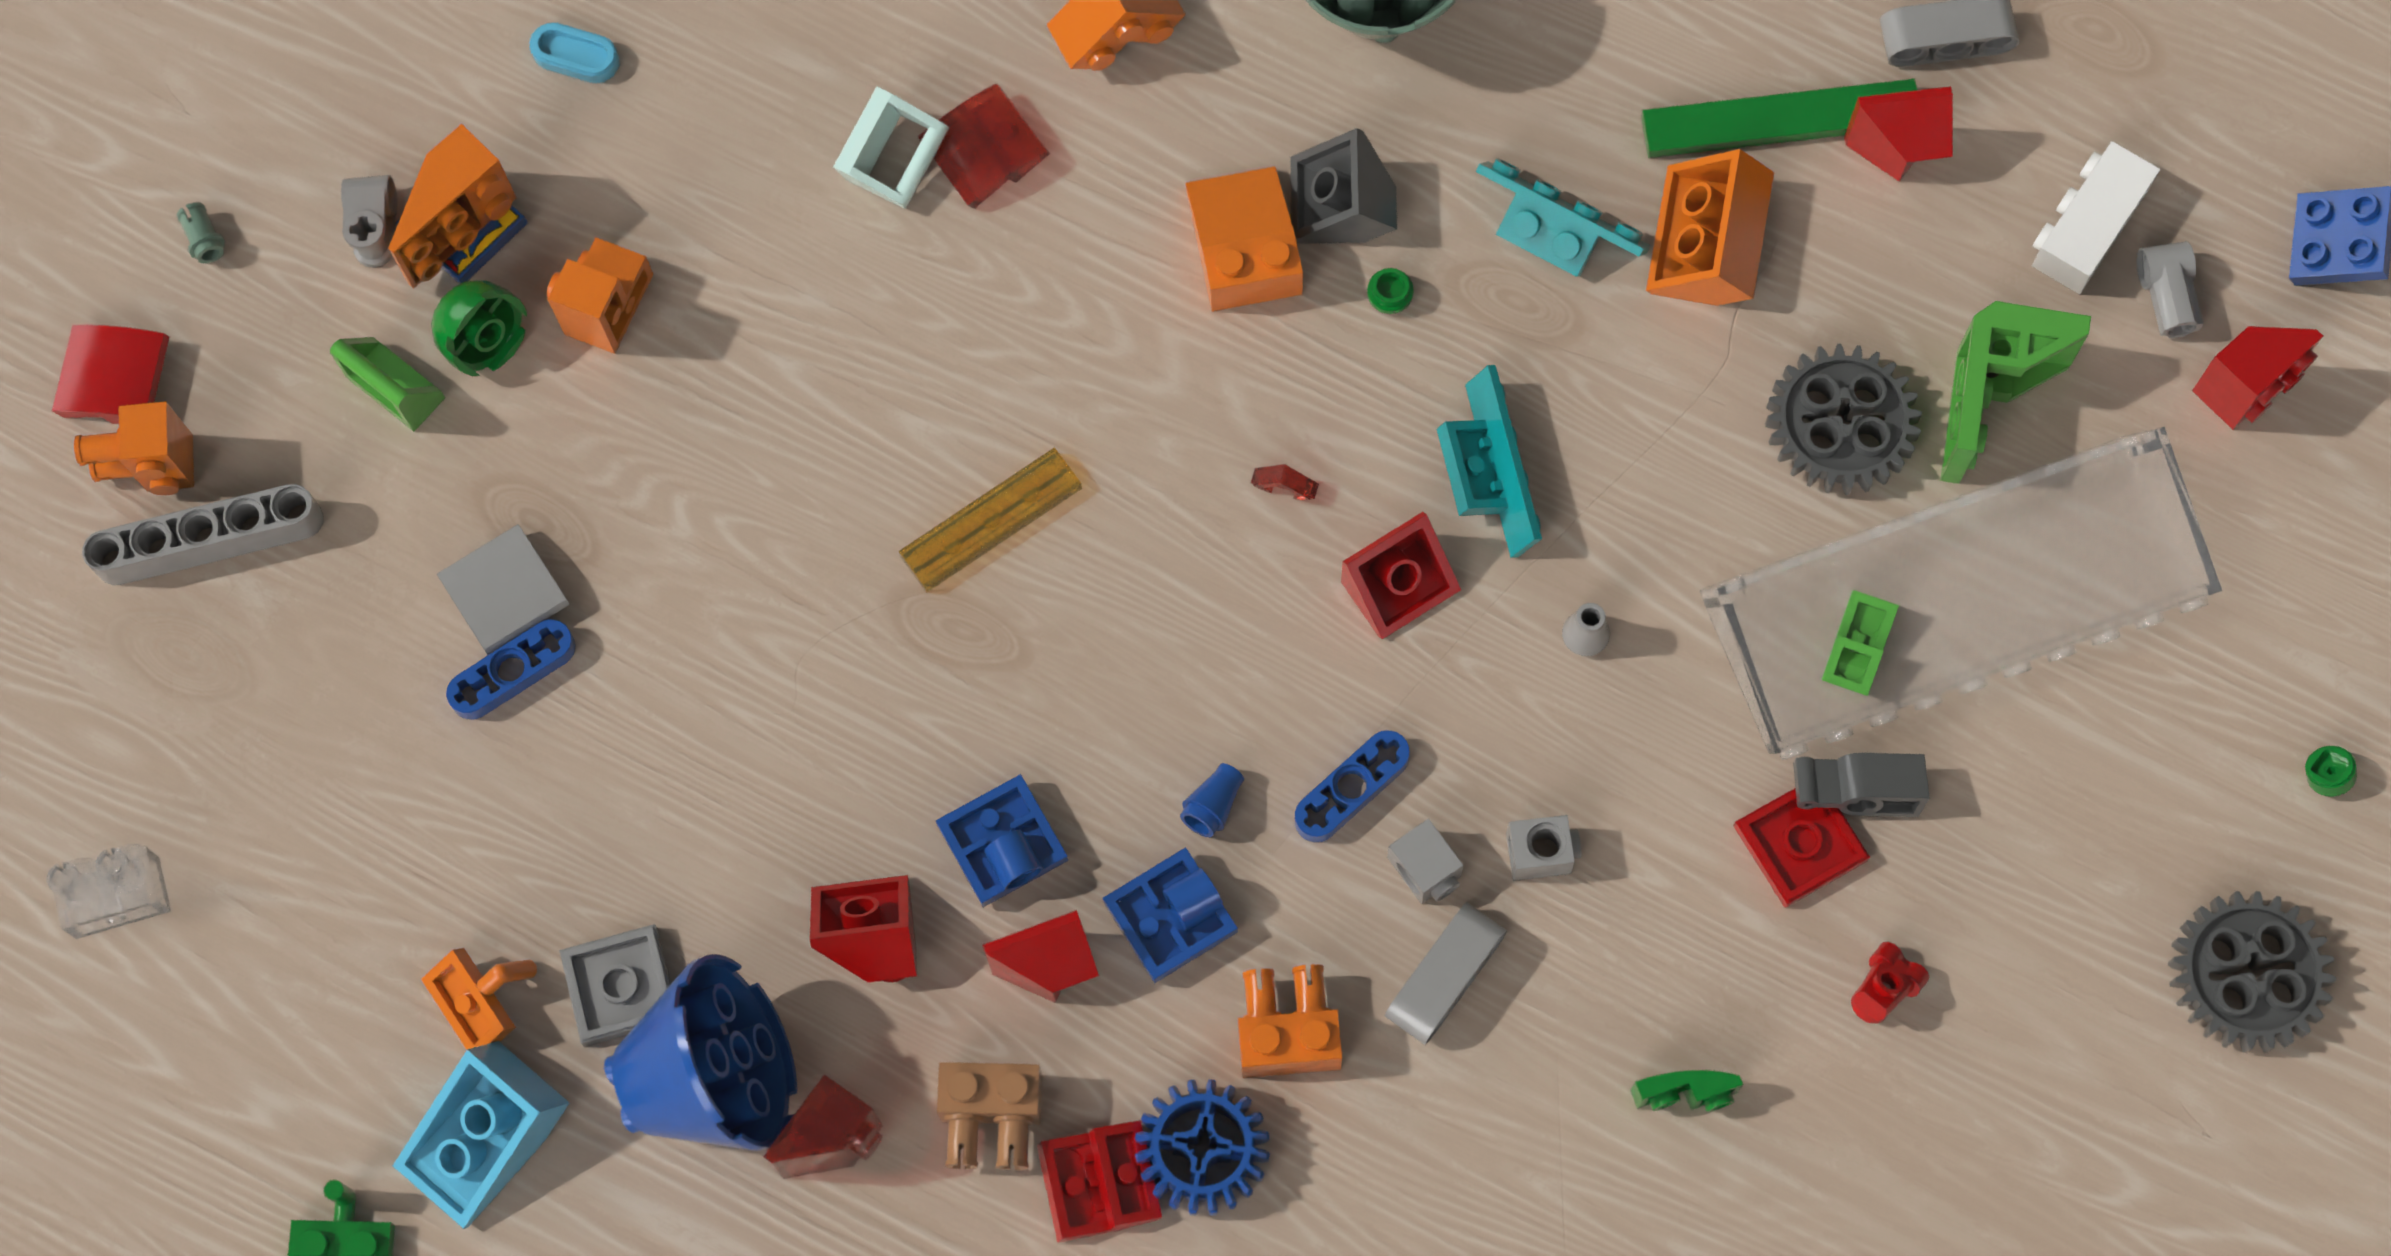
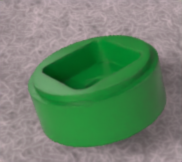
[2305,746,2357,797]

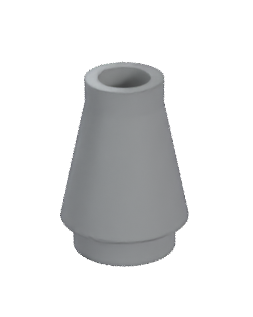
[1562,603,1610,656]

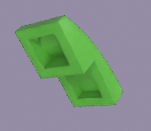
[1821,590,1899,696]

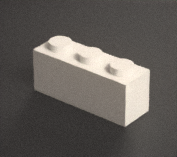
[2032,141,2160,295]

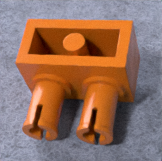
[74,401,194,495]
[1238,964,1342,1078]

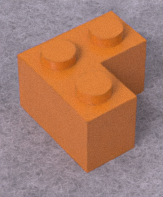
[1046,0,1186,71]
[547,237,654,354]

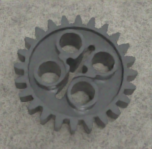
[1765,344,1922,495]
[2168,891,2336,1053]

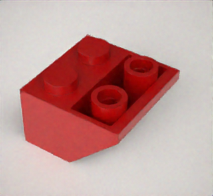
[2192,326,2324,430]

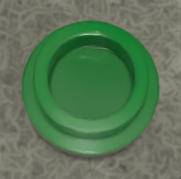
[1367,268,1414,314]

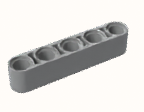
[82,484,324,585]

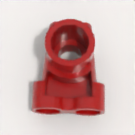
[1851,942,1929,1024]

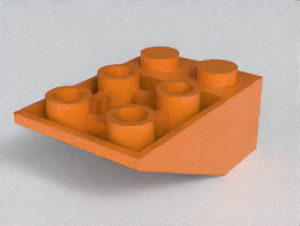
[388,124,517,289]

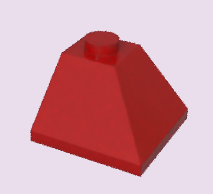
[810,875,917,983]

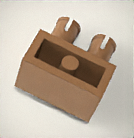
[937,1062,1043,1171]

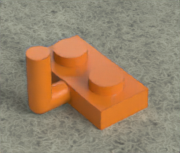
[421,948,537,1050]

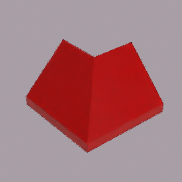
[1844,86,1953,182]
[983,910,1099,1003]

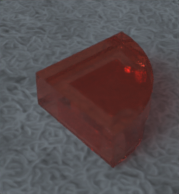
[1251,464,1319,500]

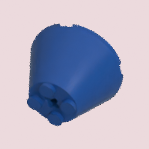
[604,954,798,1150]

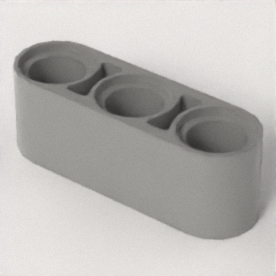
[1880,0,2019,67]
[1385,902,1507,1045]

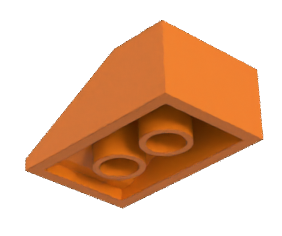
[1185,166,1303,312]

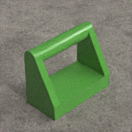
[330,337,445,432]

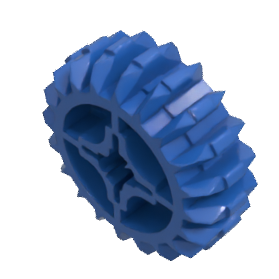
[1135,1079,1270,1216]

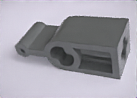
[1793,753,1930,817]

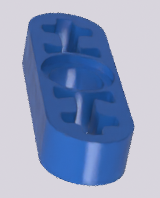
[446,620,576,720]
[1295,730,1409,842]

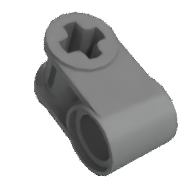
[341,175,398,268]

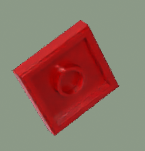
[1733,788,1870,908]

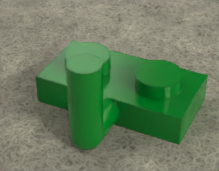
[288,1180,395,1256]

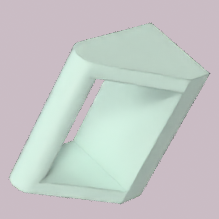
[833,87,949,209]

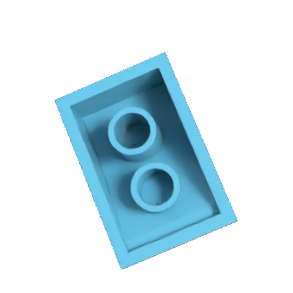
[393,1041,570,1229]

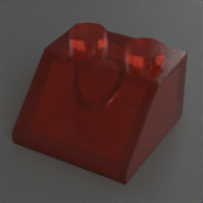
[763,1074,883,1179]

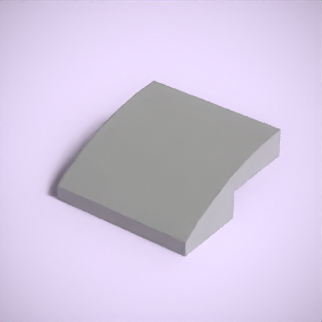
[437,524,570,655]

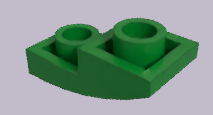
[1630,1070,1743,1113]

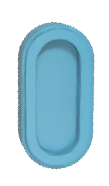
[529,23,620,83]

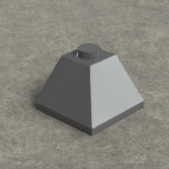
[1290,128,1397,244]

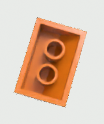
[1646,149,1774,306]

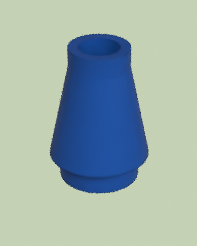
[1180,763,1244,837]

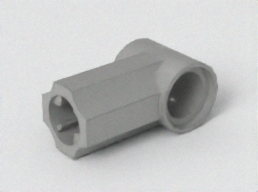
[2137,241,2204,338]

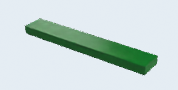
[1641,79,1917,158]

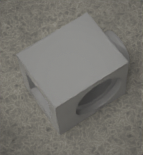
[1506,815,1581,881]
[1387,818,1463,904]

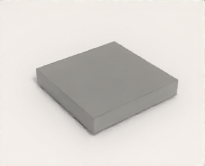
[559,924,671,1047]

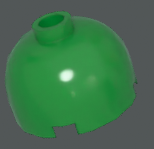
[431,280,527,377]

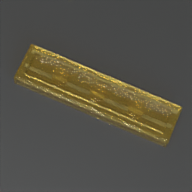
[899,447,1082,593]

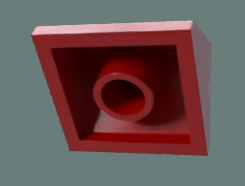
[1341,512,1461,640]

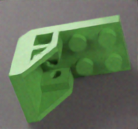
[1940,301,2091,484]

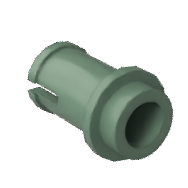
[176,202,225,264]

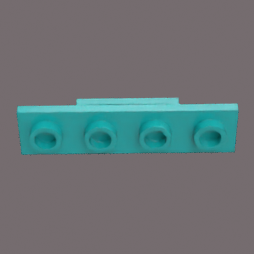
[1476,158,1651,277]
[1436,365,1542,558]

